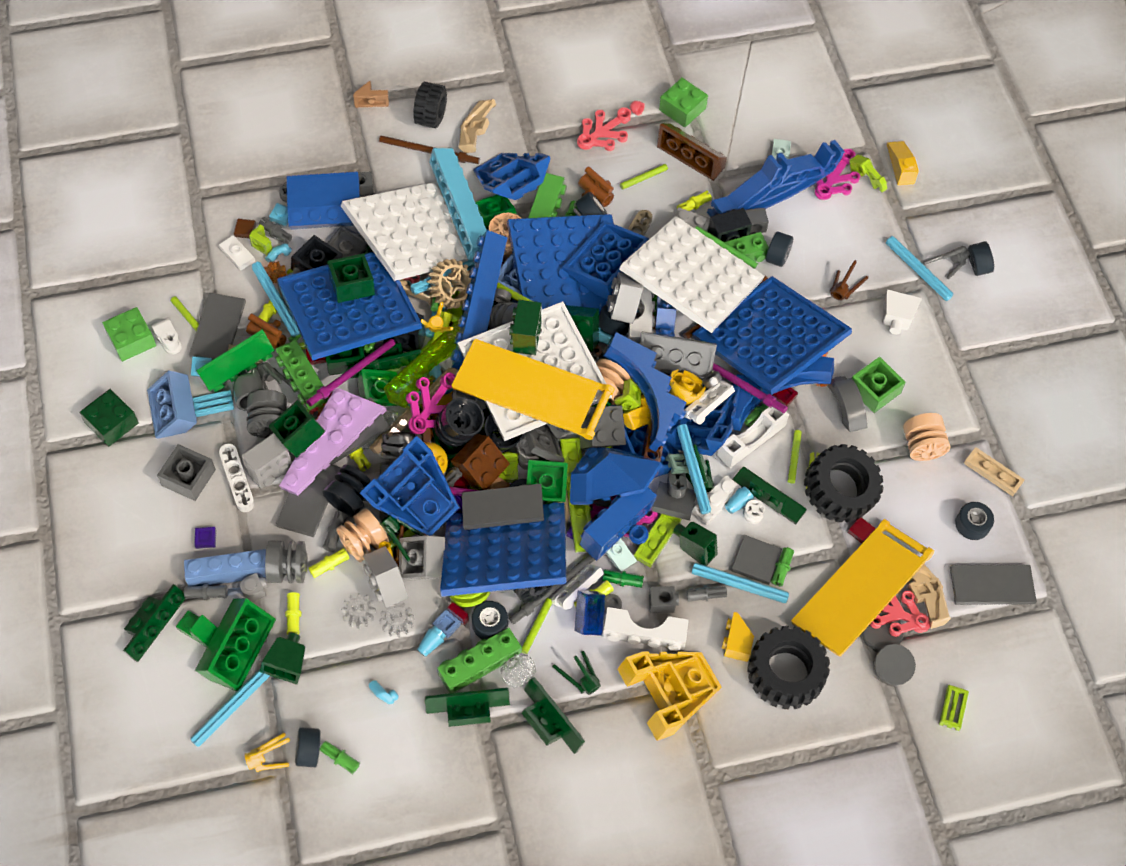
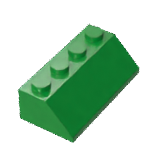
[196,329,275,393]
[195,598,276,691]

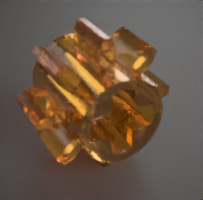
[264,261,286,283]

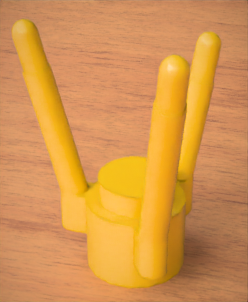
[421,302,453,333]
[244,733,290,772]

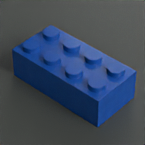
[580,487,657,561]

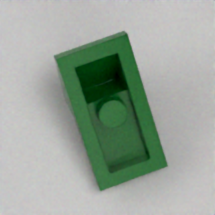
[176,610,218,647]

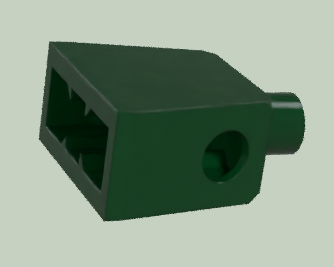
[673,522,718,566]
[260,632,305,685]

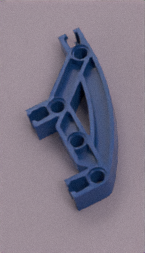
[707,140,845,217]

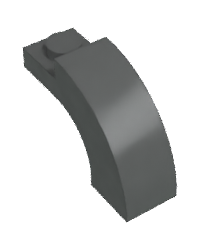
[827,376,867,432]

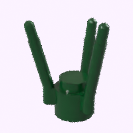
[685,444,714,493]
[380,515,425,562]
[552,651,601,695]

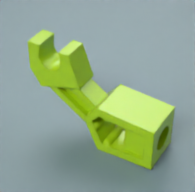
[849,154,887,192]

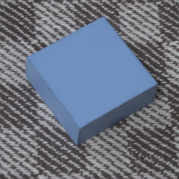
[432,609,461,639]

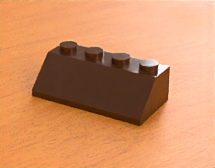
[657,123,727,181]

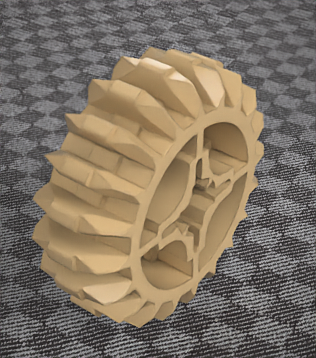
[427,259,471,309]

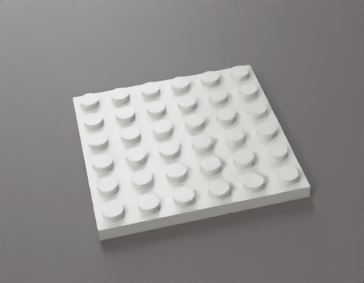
[341,182,468,281]
[619,216,765,333]
[458,302,612,441]

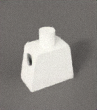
[883,290,922,335]

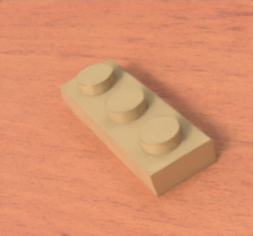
[964,447,1025,496]

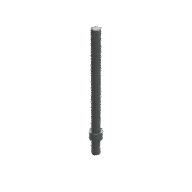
[509,554,595,625]

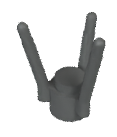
[923,246,970,279]
[257,362,290,390]

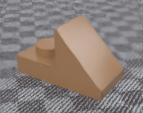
[354,81,389,107]

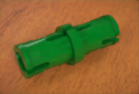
[602,569,644,588]

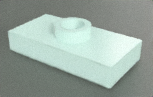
[772,139,791,159]
[606,539,637,572]

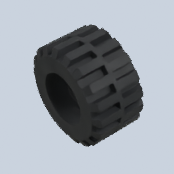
[413,81,447,128]

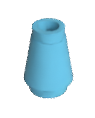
[724,487,754,514]
[417,626,446,657]

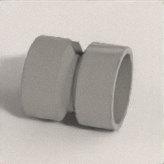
[517,437,542,470]

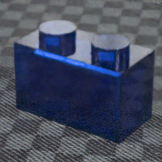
[574,590,605,636]

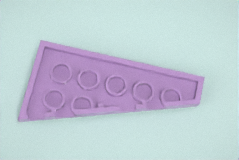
[279,388,387,496]

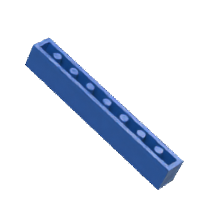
[451,230,508,370]

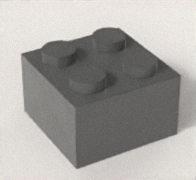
[579,406,626,449]
[157,444,216,501]

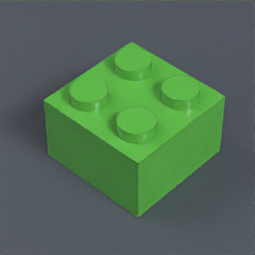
[659,77,708,128]
[102,307,157,362]
[852,357,906,413]

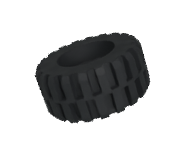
[804,444,884,523]
[747,625,830,710]

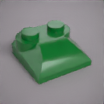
[475,195,516,230]
[358,369,402,406]
[527,460,568,502]

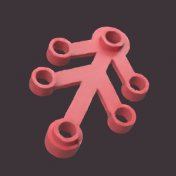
[577,108,631,151]
[870,591,930,637]

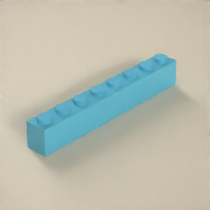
[429,148,487,260]

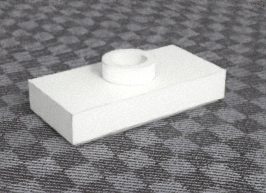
[219,235,255,271]

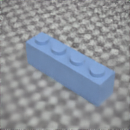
[184,549,266,586]

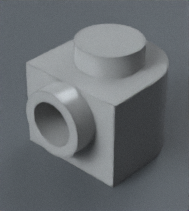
[240,573,267,601]

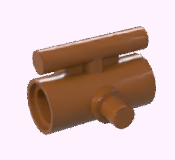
[578,166,614,207]
[246,313,287,350]

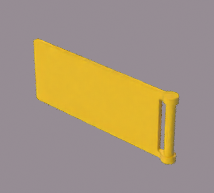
[452,339,615,440]
[791,519,935,657]

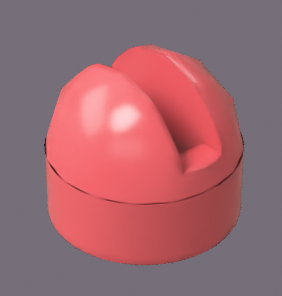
[630,100,645,116]

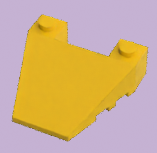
[617,652,722,741]

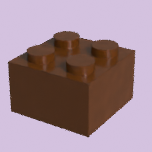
[451,434,510,491]

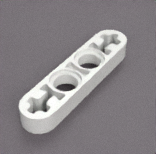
[219,444,255,512]

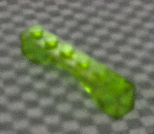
[383,320,460,408]

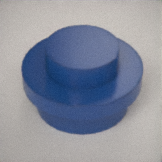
[629,525,649,544]

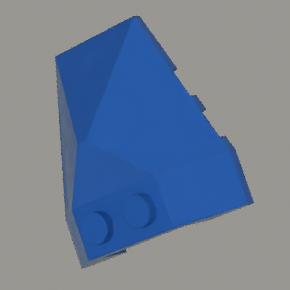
[473,153,551,200]
[666,385,740,456]
[360,436,459,536]
[570,447,662,505]

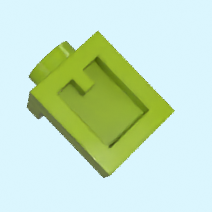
[249,224,272,255]
[614,379,641,413]
[499,452,518,483]

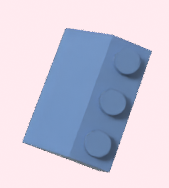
[147,370,197,439]

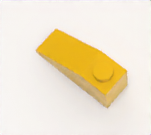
[887,141,919,185]

